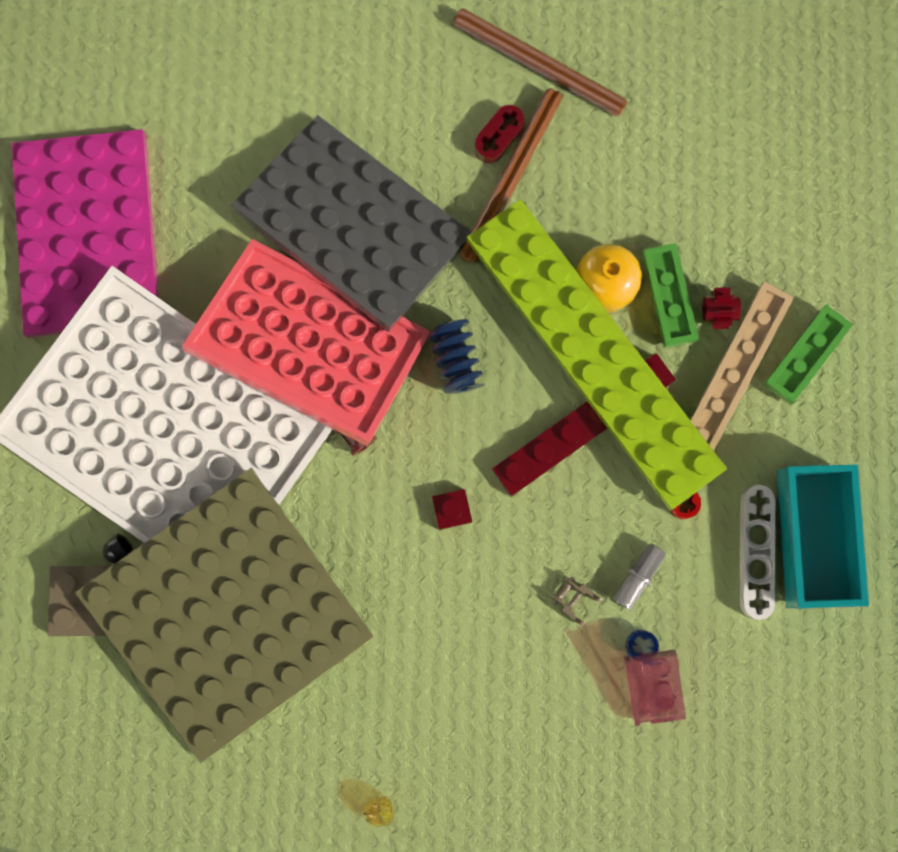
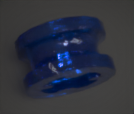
[625,630,659,662]

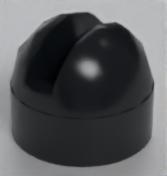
[103,533,134,564]

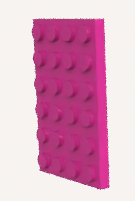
[12,129,159,338]

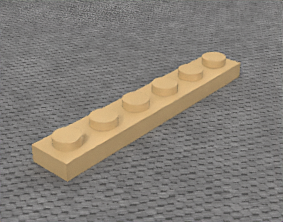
[690,281,794,451]

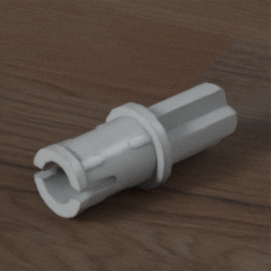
[612,544,666,611]

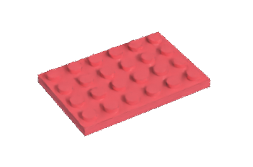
[183,239,431,447]

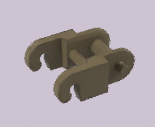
[550,576,603,627]

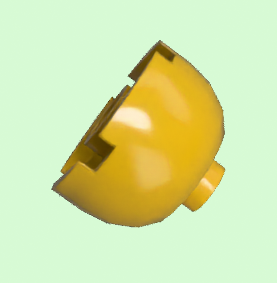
[576,244,642,313]

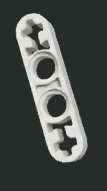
[740,485,775,620]

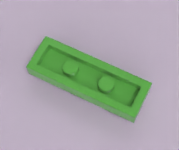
[641,243,699,349]
[763,304,853,405]

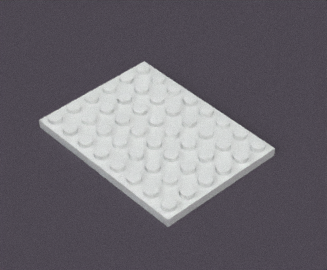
[0,266,332,543]

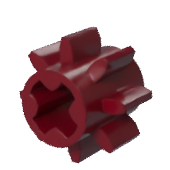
[702,287,741,329]

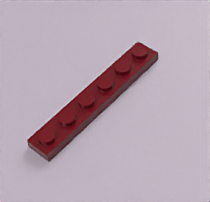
[491,353,676,497]

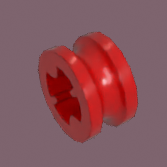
[669,492,702,519]

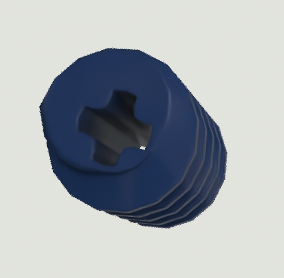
[429,319,485,394]

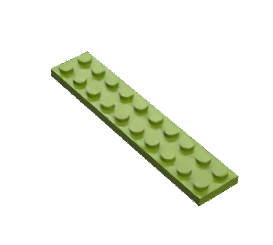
[467,199,727,511]

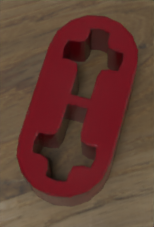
[474,105,525,163]

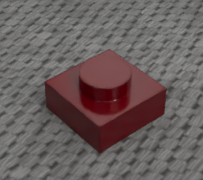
[432,489,473,530]

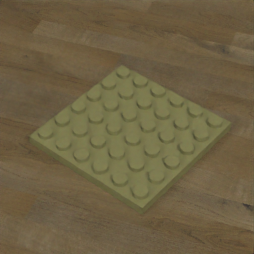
[75,467,373,763]

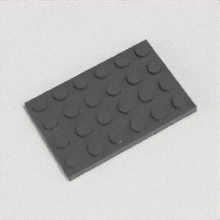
[231,115,471,332]

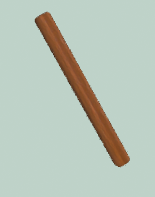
[454,8,627,116]
[461,88,562,263]

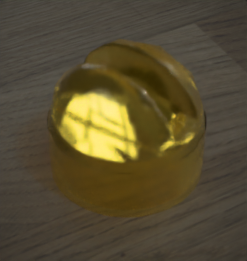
[363,796,394,827]

